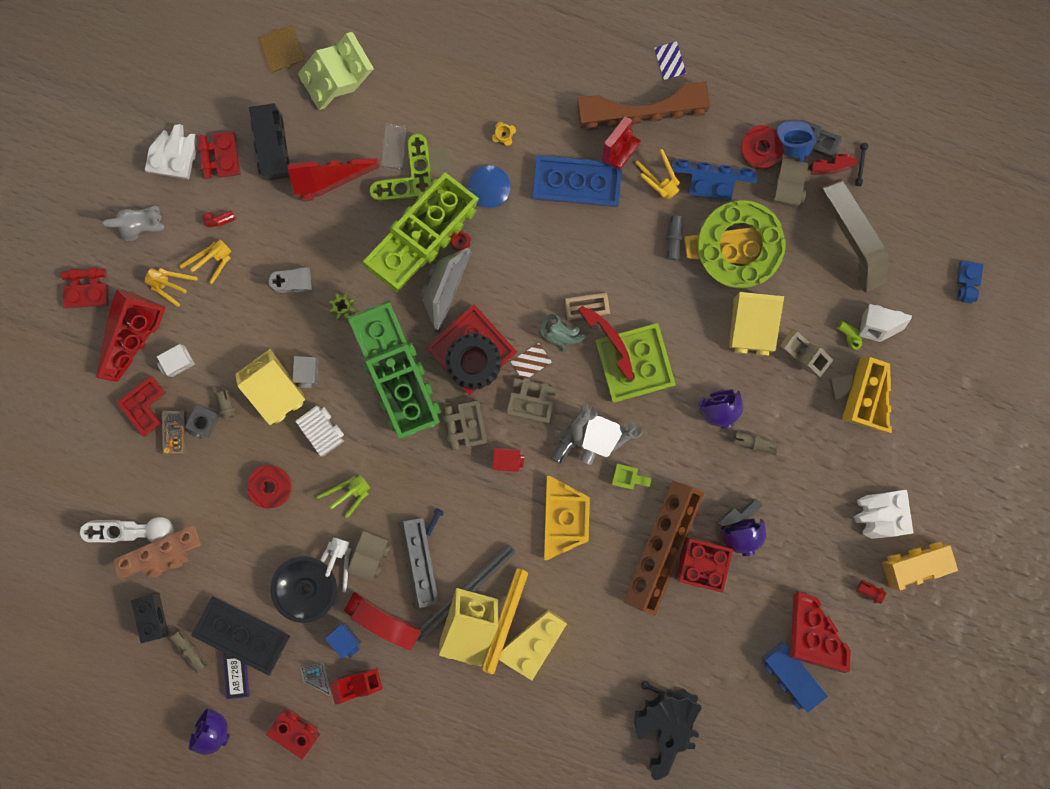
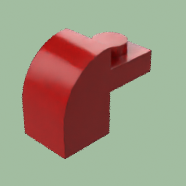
[330,668,383,705]

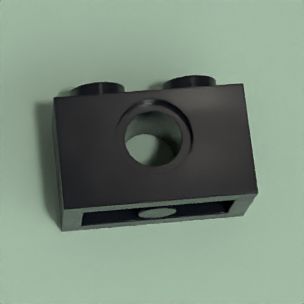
[131,593,169,643]

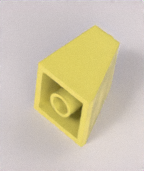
[729,292,784,356]
[235,349,305,425]
[439,588,498,666]

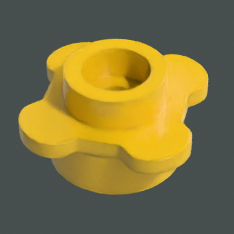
[492,122,516,146]

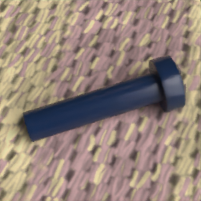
[426,508,444,536]

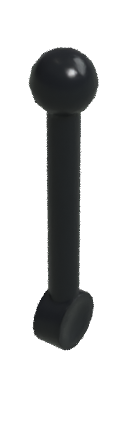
[855,142,869,187]
[641,681,665,694]

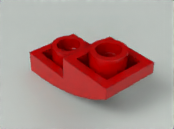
[809,154,858,175]

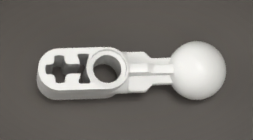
[80,517,174,543]

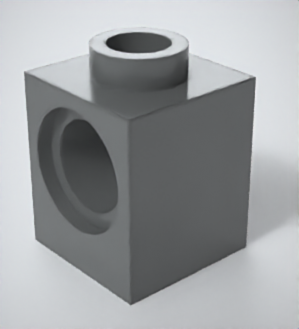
[185,404,220,439]

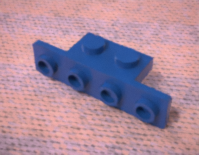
[671,159,758,200]

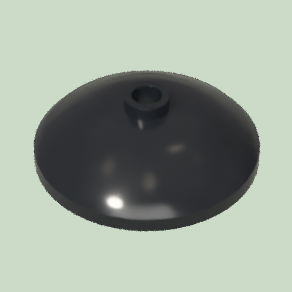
[270,556,337,623]

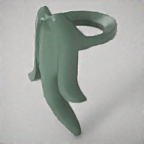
[540,314,588,352]

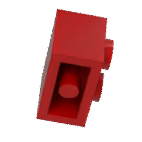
[266,709,321,760]

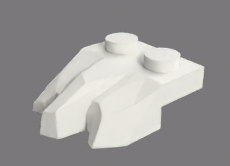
[145,124,197,180]
[853,490,913,539]

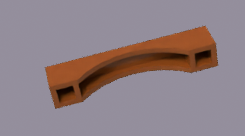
[577,81,710,130]

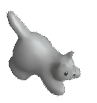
[102,205,164,241]

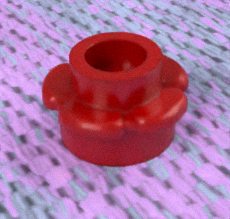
[450,231,471,252]

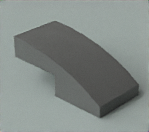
[800,119,842,158]
[716,499,763,526]

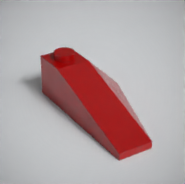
[287,158,380,202]

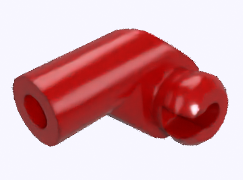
[202,210,235,228]

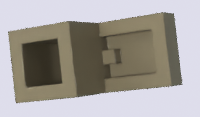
[780,329,833,377]

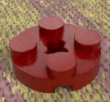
[741,125,784,169]
[248,465,293,509]

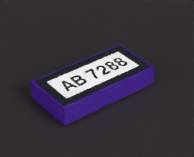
[222,654,250,699]

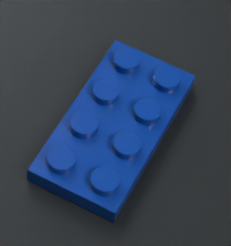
[532,155,622,207]

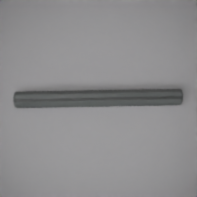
[418,545,515,641]

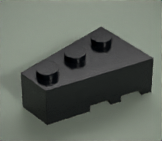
[249,103,290,181]

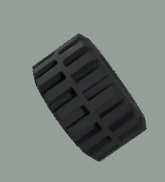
[446,333,501,390]

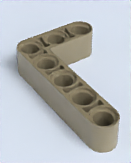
[819,178,889,293]

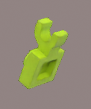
[612,464,652,490]

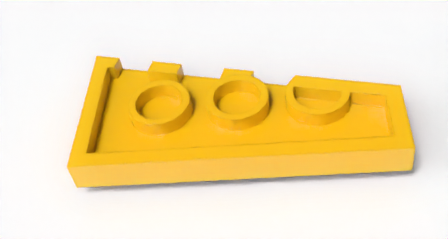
[684,227,762,265]

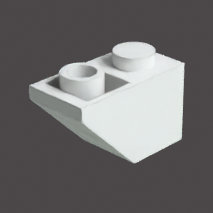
[859,304,912,342]

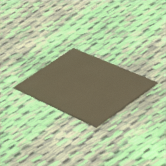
[415,146,452,172]

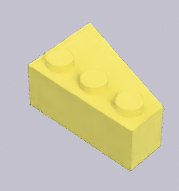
[499,610,567,680]

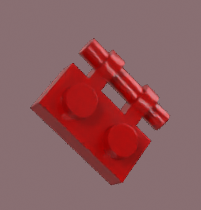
[197,131,241,179]
[61,267,109,309]

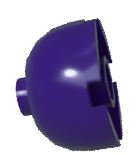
[698,389,743,429]
[721,518,766,556]
[188,708,230,755]

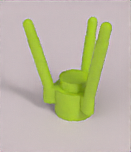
[316,475,371,518]

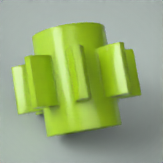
[329,293,356,320]

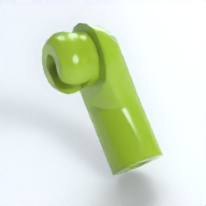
[837,320,862,350]

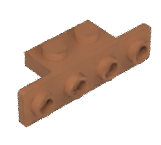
[113,526,201,579]

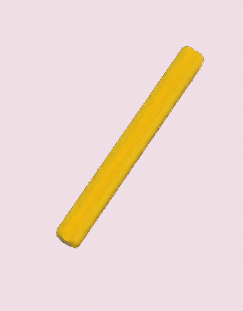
[482,569,528,674]

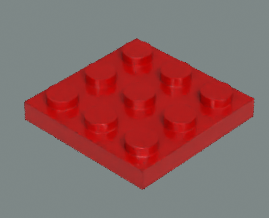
[426,304,518,396]

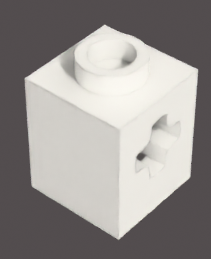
[157,344,195,377]

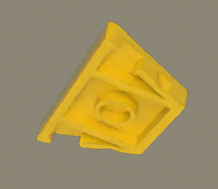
[544,476,590,560]

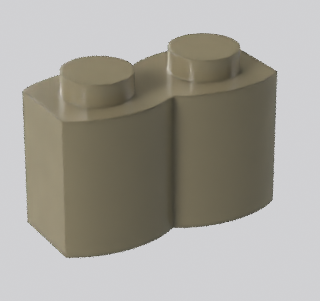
[772,158,811,208]
[347,530,391,582]

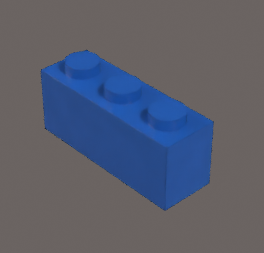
[762,641,828,713]

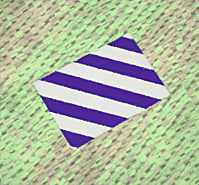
[655,41,686,80]

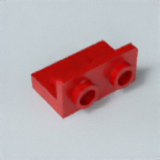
[602,117,641,170]

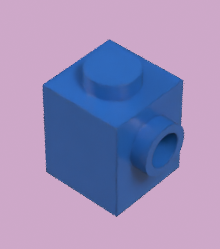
[325,622,361,659]

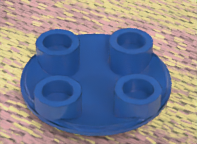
[468,165,511,208]

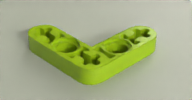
[370,134,432,202]

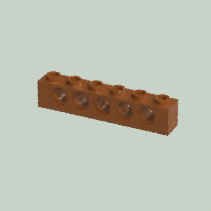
[624,480,705,615]

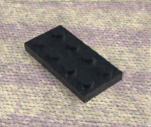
[191,596,291,676]

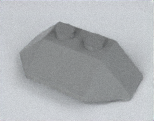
[421,248,472,332]

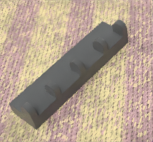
[398,518,439,608]

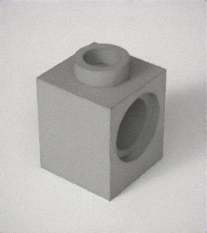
[293,356,319,388]

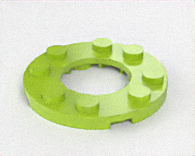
[697,200,786,288]

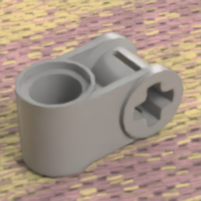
[269,268,312,293]

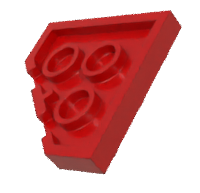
[790,592,851,673]

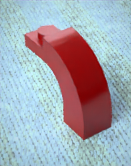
[343,592,421,651]

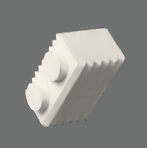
[296,406,344,456]

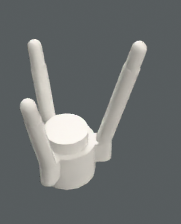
[320,537,352,592]

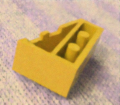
[882,542,958,591]

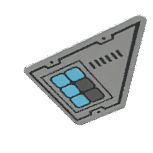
[300,663,331,696]

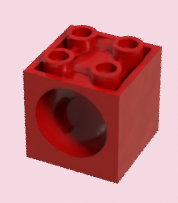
[675,537,733,593]

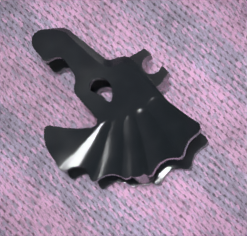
[634,689,702,780]

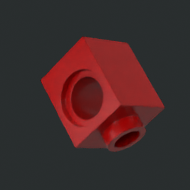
[492,448,524,472]

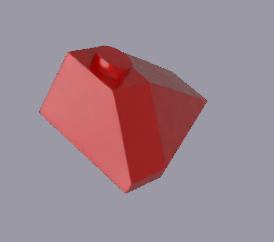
[96,290,166,382]

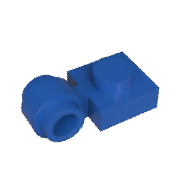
[957,261,983,304]

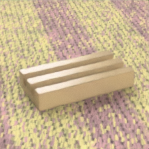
[564,293,610,321]

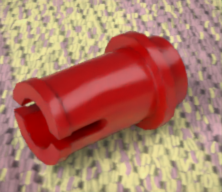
[856,579,886,604]

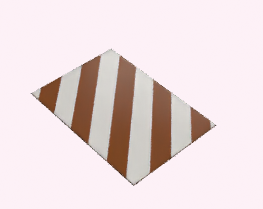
[510,343,552,380]

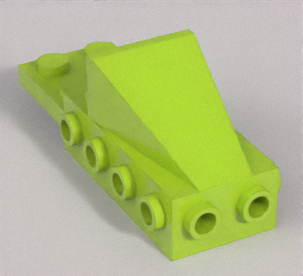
[362,172,479,293]

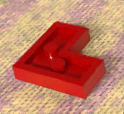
[116,376,166,437]

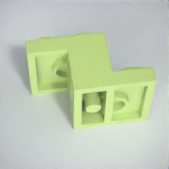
[298,32,374,110]

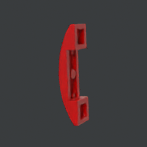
[578,306,633,382]

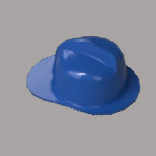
[777,121,817,162]

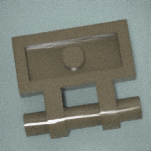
[507,378,557,423]
[443,401,488,450]

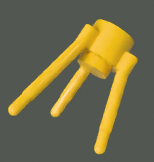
[635,149,680,201]
[179,239,232,284]
[145,268,198,307]

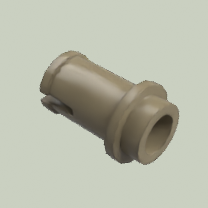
[215,390,236,419]

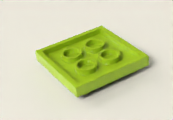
[595,323,676,403]

